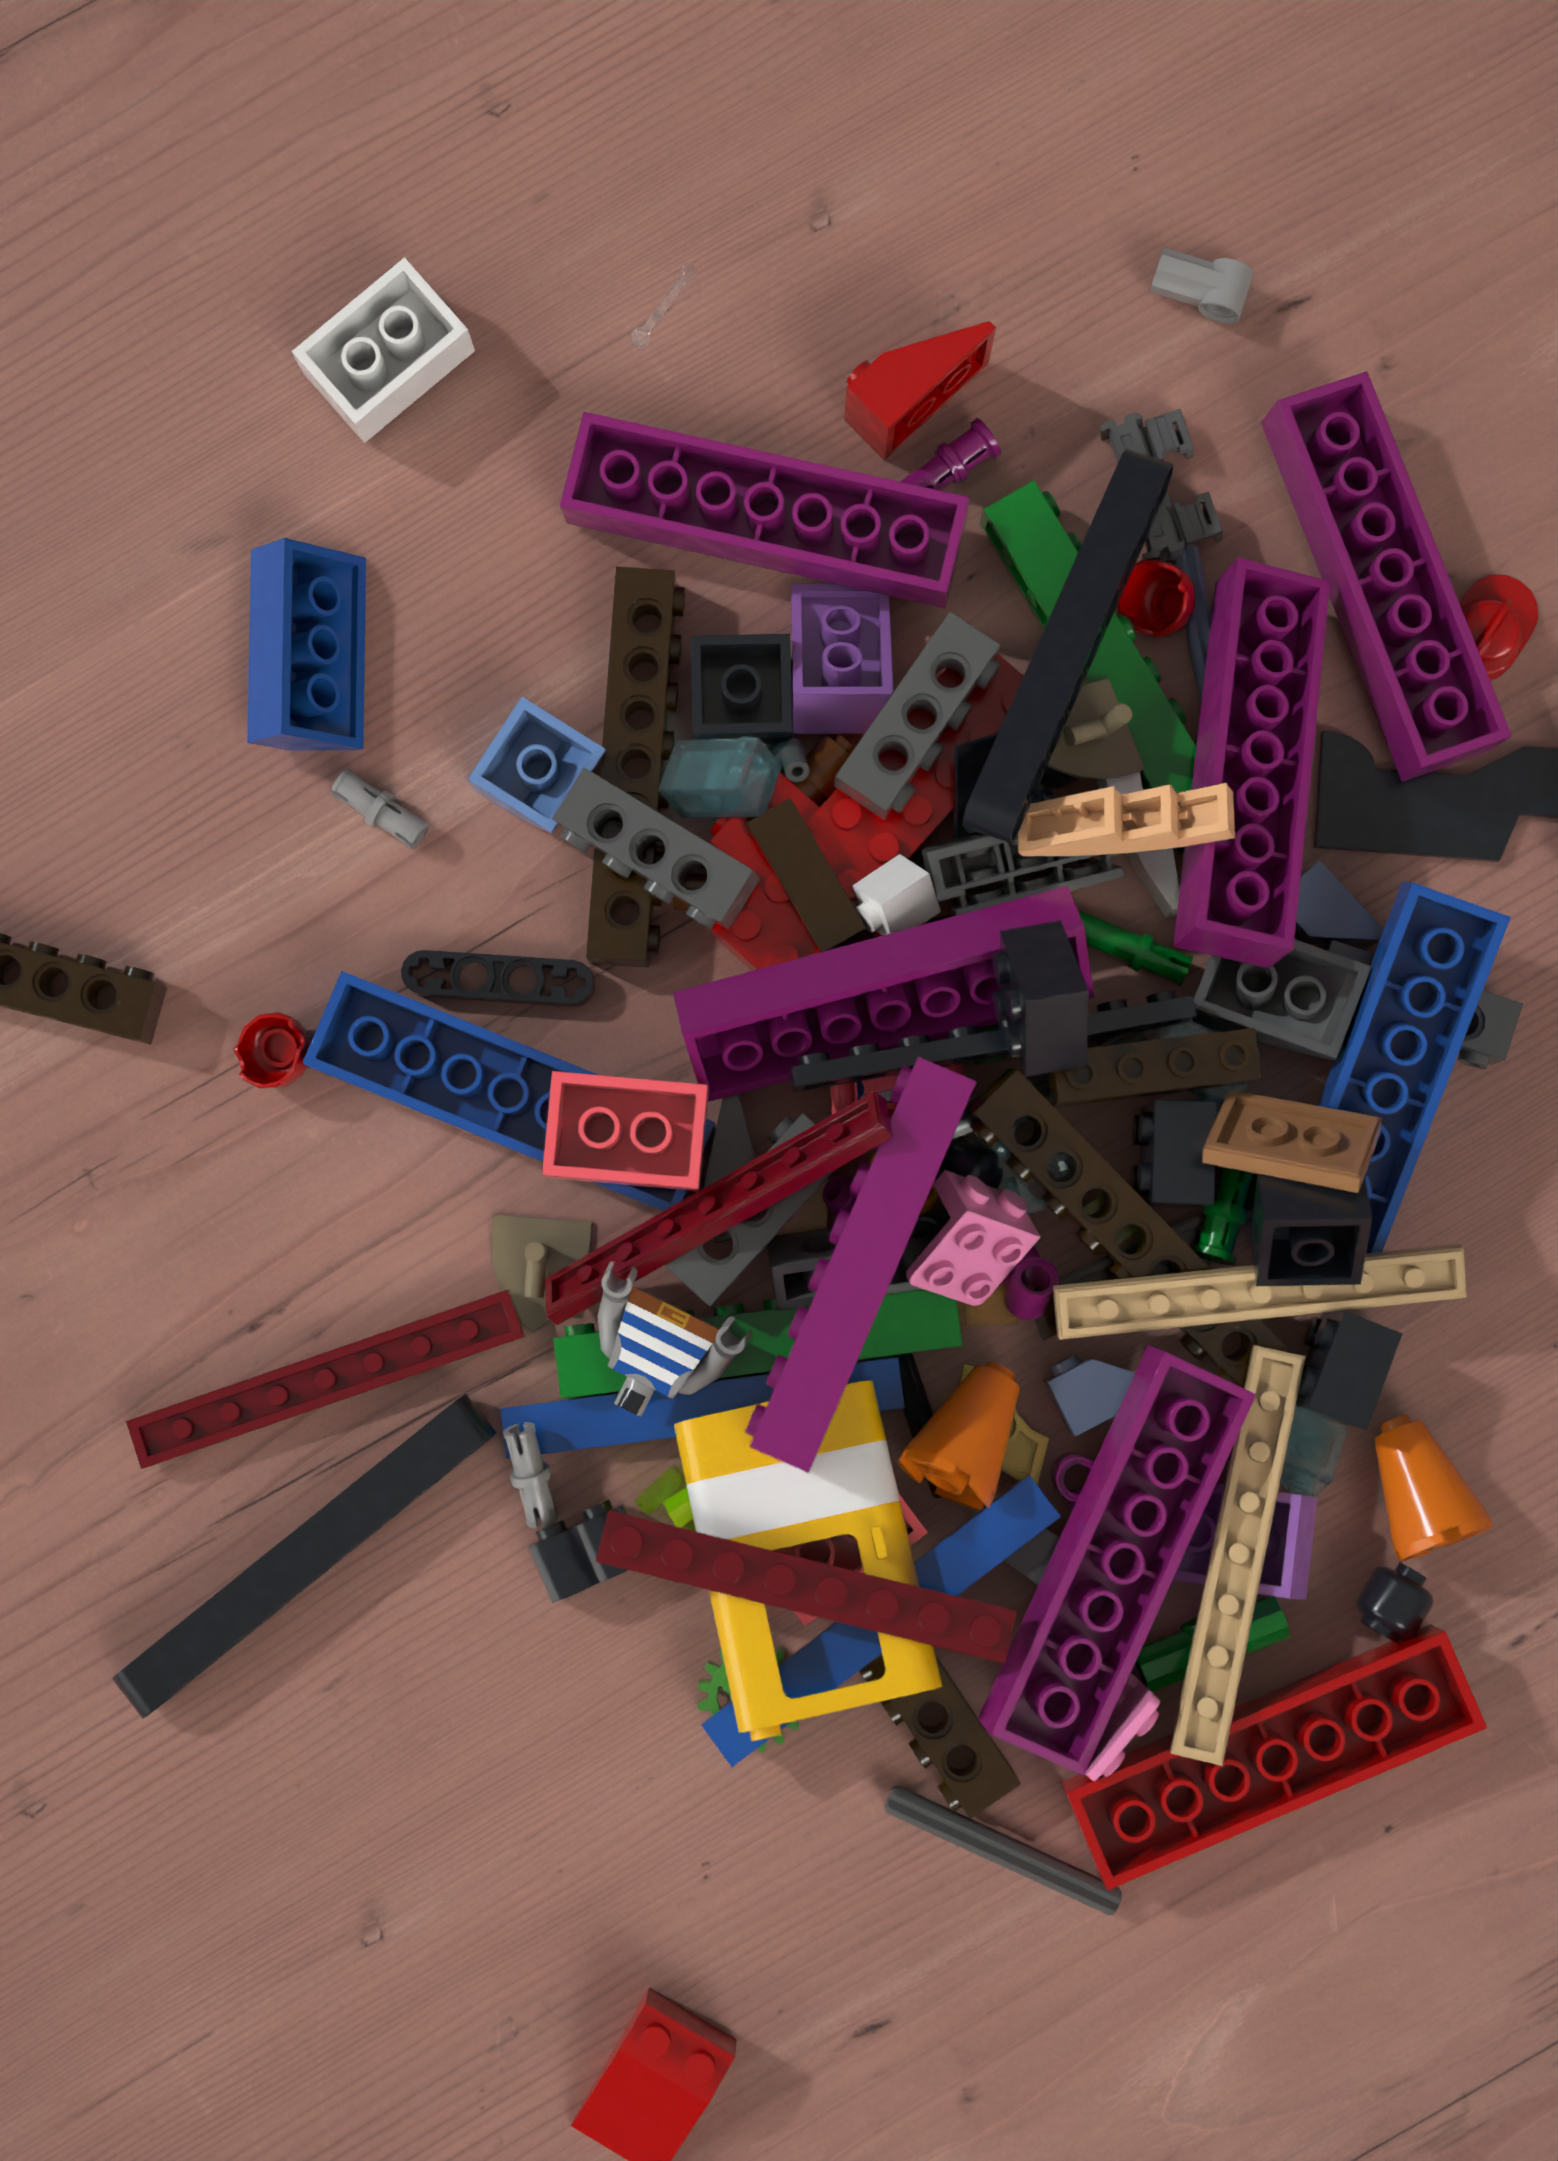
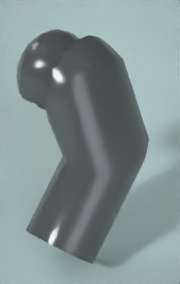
[765,738,810,782]

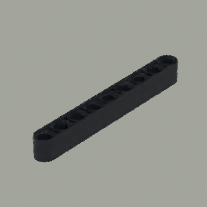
[963,449,1174,844]
[112,1394,497,1719]

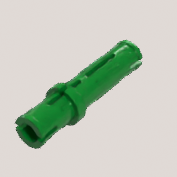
[1077,909,1193,986]

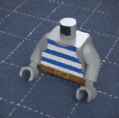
[598,1261,753,1416]

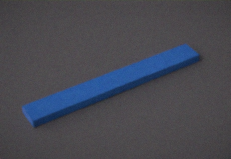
[500,1357,905,1459]
[701,1475,1061,1767]

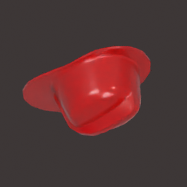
[1459,575,1538,681]

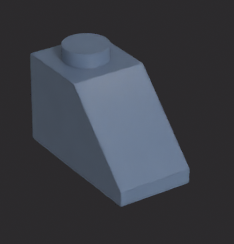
[1295,860,1384,947]
[1043,1354,1135,1437]

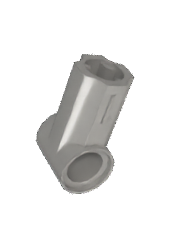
[1149,247,1254,324]

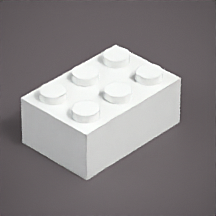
[292,257,475,443]

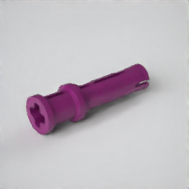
[900,418,1002,490]

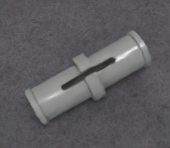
[330,769,429,850]
[503,1422,558,1528]

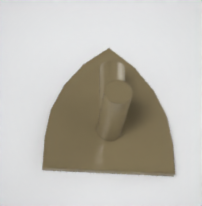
[1048,678,1145,780]
[491,1214,592,1333]

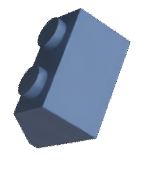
[467,697,606,834]

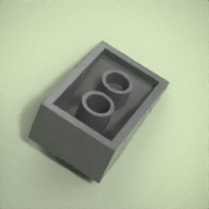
[1190,939,1372,1061]

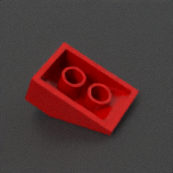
[844,321,996,461]
[571,1988,736,2161]

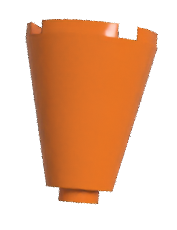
[898,1362,1020,1510]
[1374,1414,1494,1562]

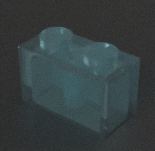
[658,736,782,818]

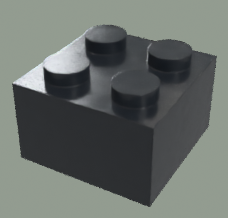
[691,634,792,747]
[992,920,1089,1077]
[1130,1100,1217,1209]
[1250,1174,1372,1286]
[1295,1311,1402,1430]

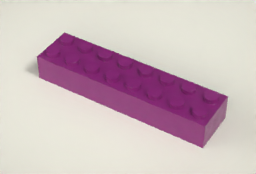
[1261,371,1512,782]
[560,412,970,609]
[1173,558,1330,968]
[673,886,1094,1102]
[745,1057,976,1473]
[978,1345,1257,1776]

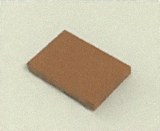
[1202,1090,1382,1193]

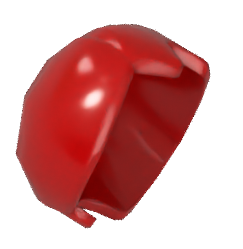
[1117,559,1196,637]
[234,1012,310,1089]

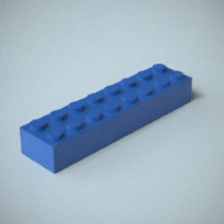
[1317,881,1511,1254]
[302,971,716,1211]

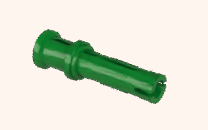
[1192,1167,1253,1266]

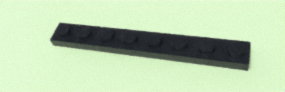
[789,991,1197,1093]

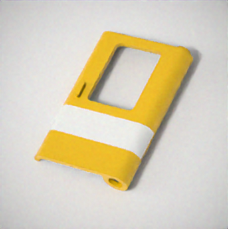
[674,1380,942,1741]

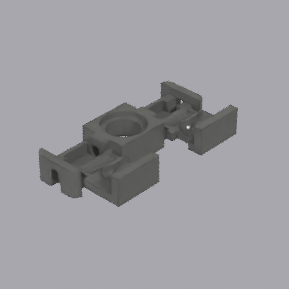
[1100,409,1222,562]

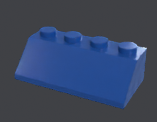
[247,538,366,750]

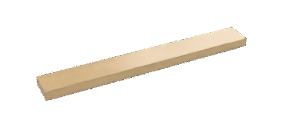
[1053,1244,1467,1340]
[1170,1345,1305,1766]

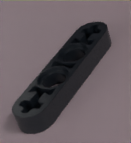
[401,950,595,1007]

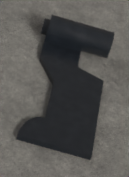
[1314,731,1558,862]

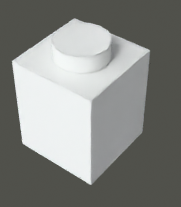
[852,854,941,936]

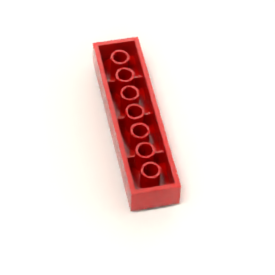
[711,654,1023,971]
[1060,1624,1487,1891]

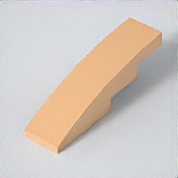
[1018,783,1235,856]

